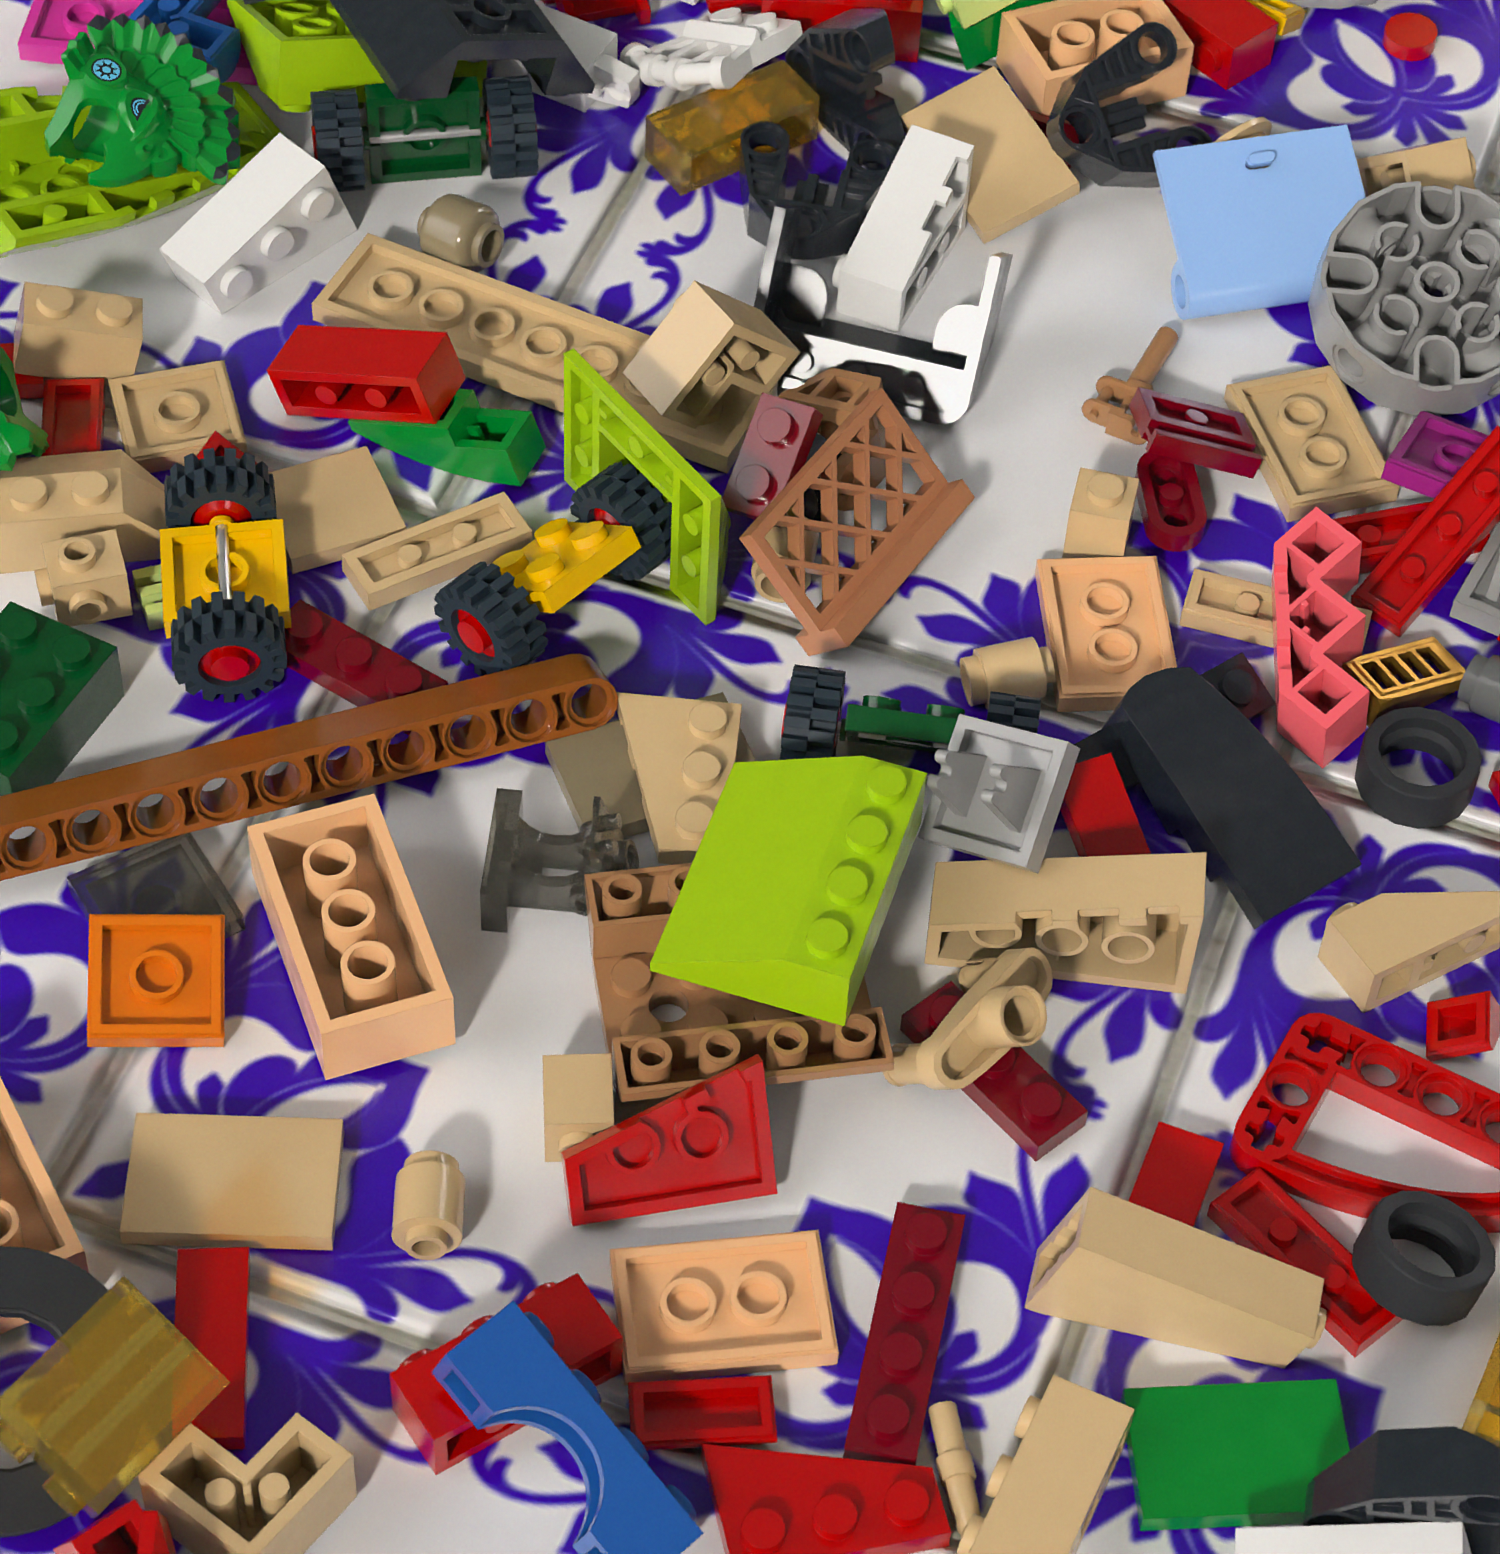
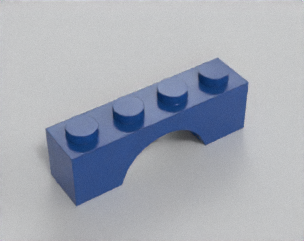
[431,1301,704,1554]

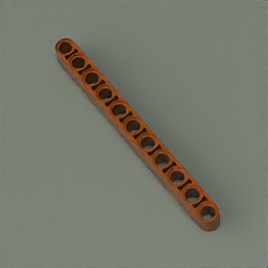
[0,653,618,881]

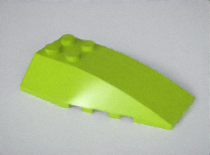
[0,82,286,258]

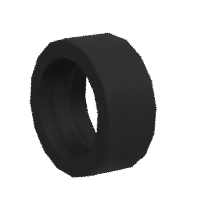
[1354,707,1482,829]
[1352,1191,1496,1326]

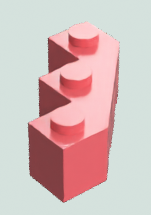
[1271,507,1370,769]

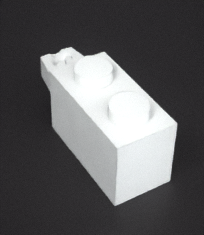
[492,2,640,112]

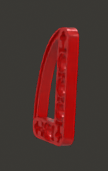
[1229,1012,1500,1233]

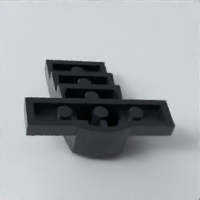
[1074,652,1362,930]

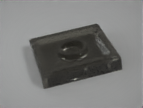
[67,832,246,939]

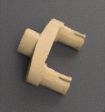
[883,947,1053,1090]

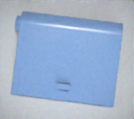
[1153,125,1366,320]

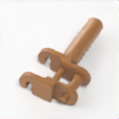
[1082,327,1178,445]

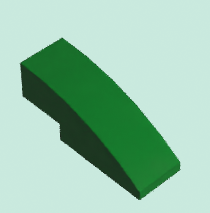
[348,389,546,486]

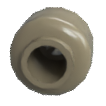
[417,194,504,273]

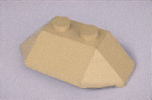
[0,449,168,574]

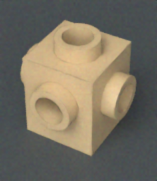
[34,529,133,627]

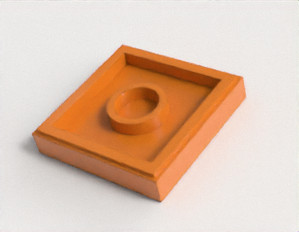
[87,914,225,1047]

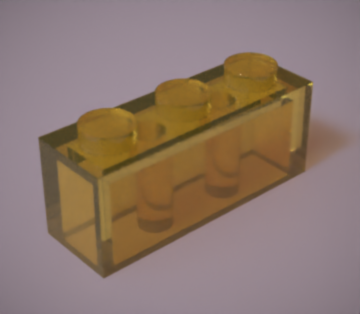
[645,60,820,196]

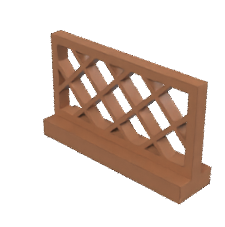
[739,388,975,656]

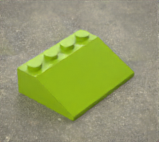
[227,0,488,113]
[650,756,927,1027]

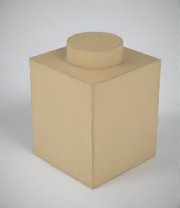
[1062,467,1139,558]
[543,1053,614,1162]

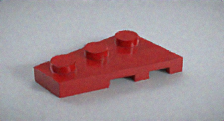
[561,1054,778,1226]
[701,1444,951,1554]

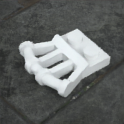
[620,8,803,91]

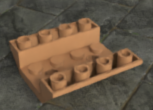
[584,863,895,1102]

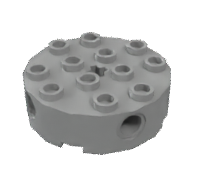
[1308,181,1500,416]

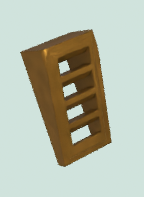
[1342,636,1466,727]

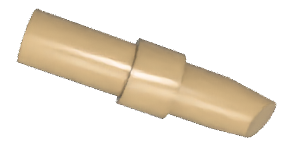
[928,1401,981,1537]

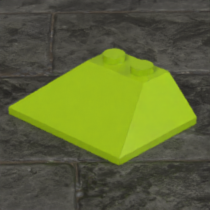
[564,348,731,626]

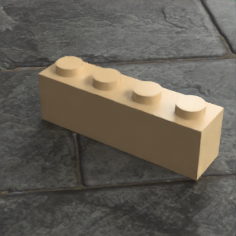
[957,1374,1135,1554]

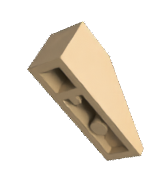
[1317,891,1500,1013]

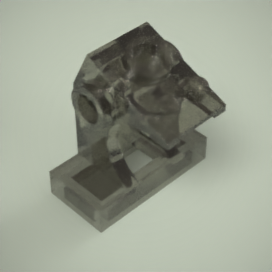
[480,788,639,933]

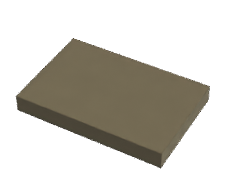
[545,692,756,848]

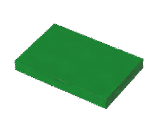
[1120,1379,1350,1531]

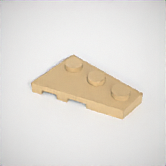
[616,692,742,865]

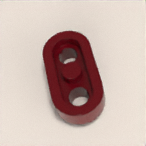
[1135,453,1207,552]

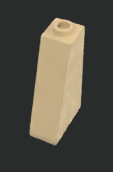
[1024,1187,1327,1369]

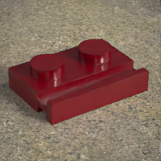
[1129,387,1263,479]

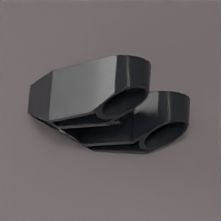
[785,8,905,170]
[1046,22,1213,188]
[739,122,898,260]
[1303,1426,1500,1554]

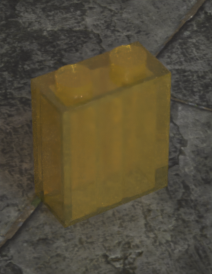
[0,1276,230,1519]

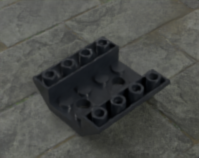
[329,0,595,101]

